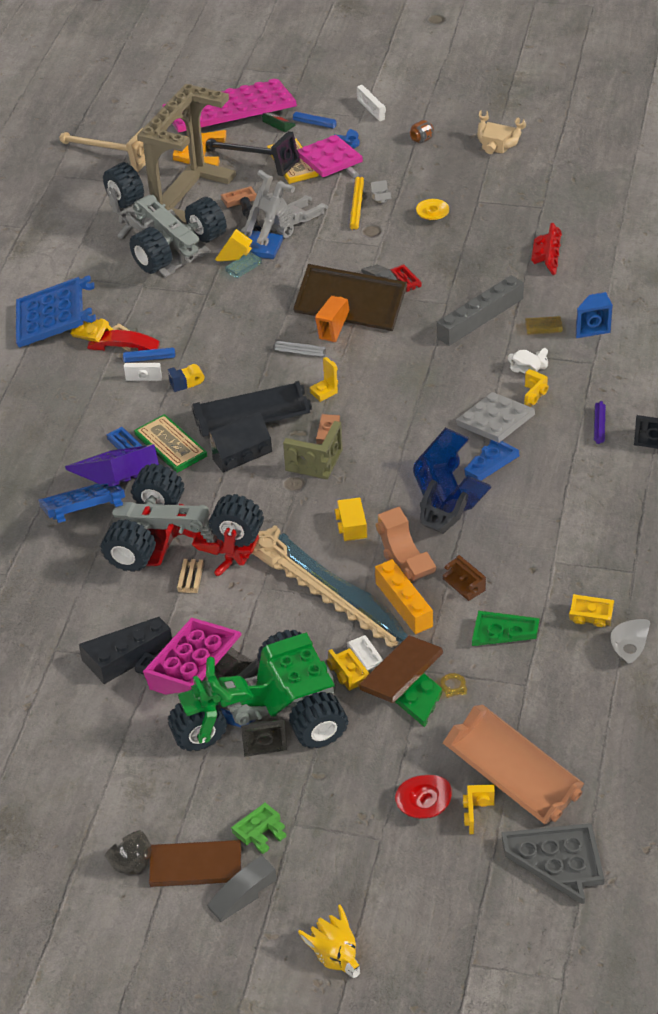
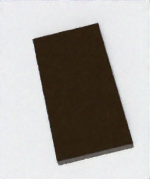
[293,264,407,331]

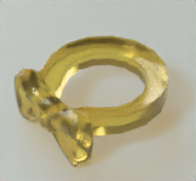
[440,673,467,698]

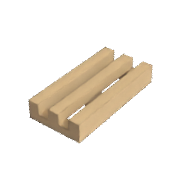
[177,559,204,593]

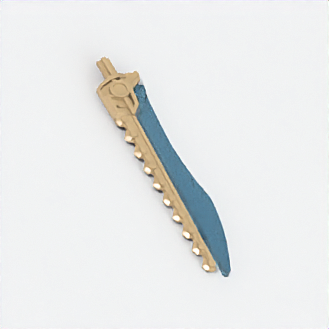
[251,525,408,648]

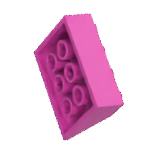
[143,617,242,695]

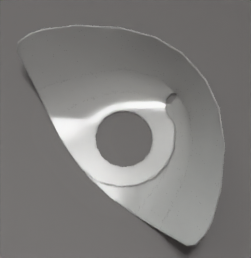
[610,619,650,664]

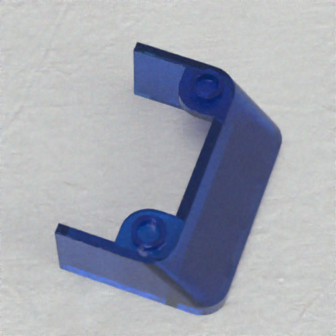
[413,427,491,513]

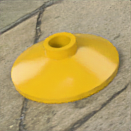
[416,199,449,220]

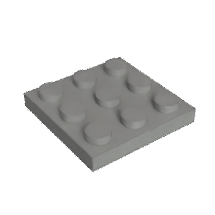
[456,392,535,443]

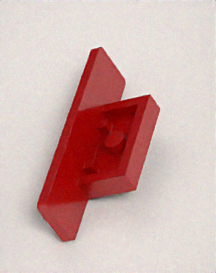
[531,223,562,275]

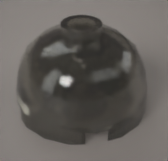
[105,830,152,874]

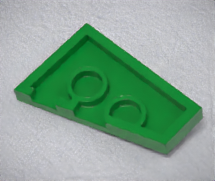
[472,610,540,646]

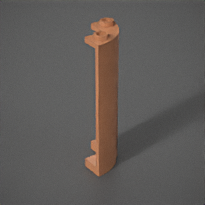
[443,705,584,824]

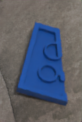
[464,439,520,482]

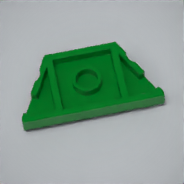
[395,673,442,727]

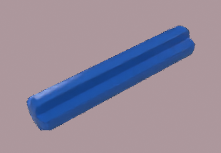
[293,112,337,129]
[123,347,175,363]

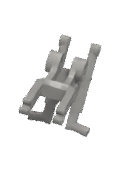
[240,170,328,246]

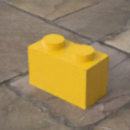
[334,497,367,541]

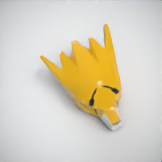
[298,905,360,978]

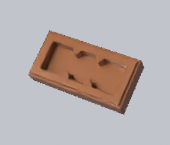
[221,186,257,208]
[316,414,340,444]

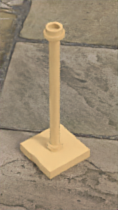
[60,128,146,172]

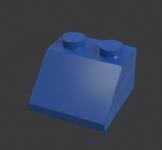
[576,292,613,338]

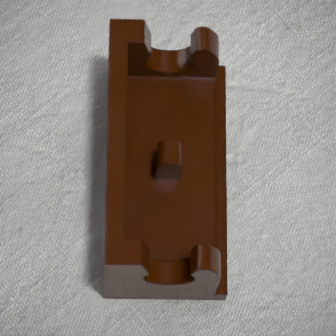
[443,555,486,601]

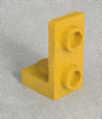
[309,357,338,402]
[524,369,549,407]
[463,785,495,834]

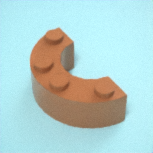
[376,507,436,582]

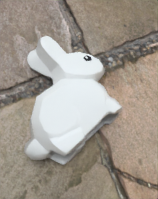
[507,348,548,373]

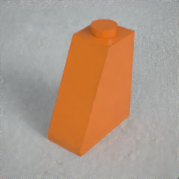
[315,296,350,342]

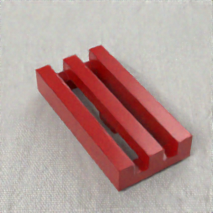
[390,264,422,292]

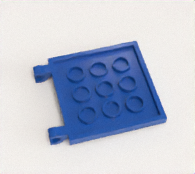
[16,276,96,348]
[38,483,126,523]

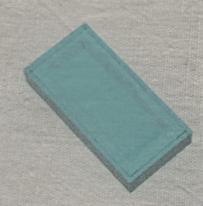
[225,252,262,278]

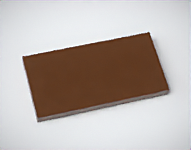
[359,635,443,703]
[149,840,241,887]

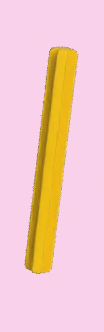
[350,177,364,230]

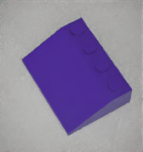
[65,444,159,486]

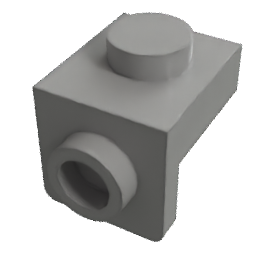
[370,180,391,203]

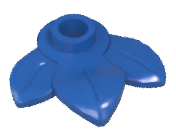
[334,129,360,149]

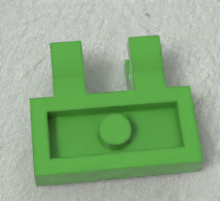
[231,803,286,854]

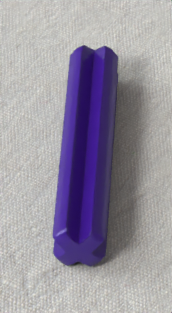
[594,401,606,444]

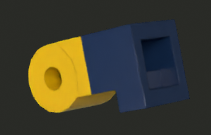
[168,364,205,392]

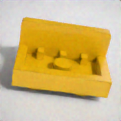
[70,318,113,342]
[569,594,614,627]
[326,648,369,691]

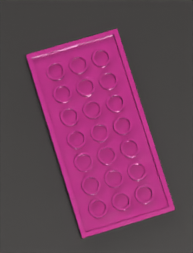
[162,79,297,133]

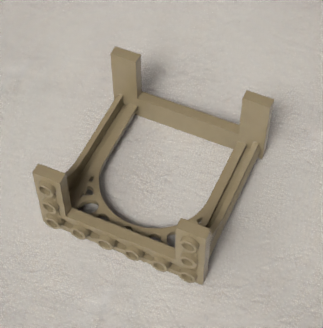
[137,84,236,224]

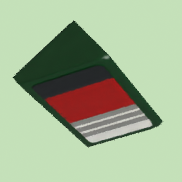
[262,113,296,132]

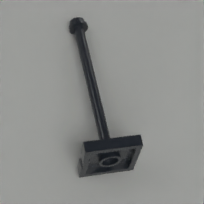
[206,131,300,176]

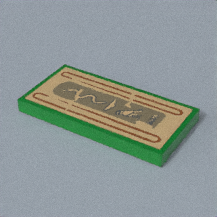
[134,414,208,473]

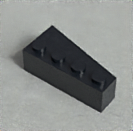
[79,617,172,684]

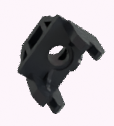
[420,479,469,534]

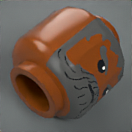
[410,120,434,143]

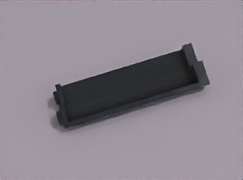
[191,381,312,437]

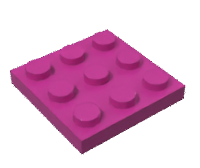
[298,135,363,177]

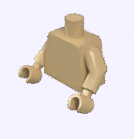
[477,111,526,154]

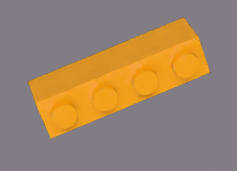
[375,559,433,634]

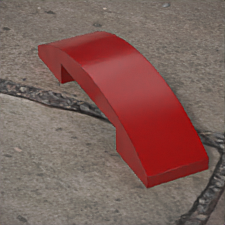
[87,330,160,351]

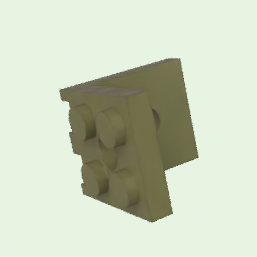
[283,421,343,479]

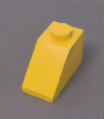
[215,229,253,261]

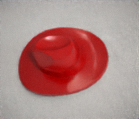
[395,775,452,819]

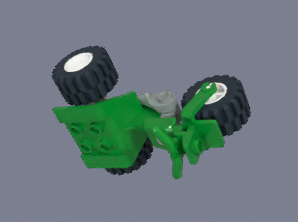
[168,630,349,751]

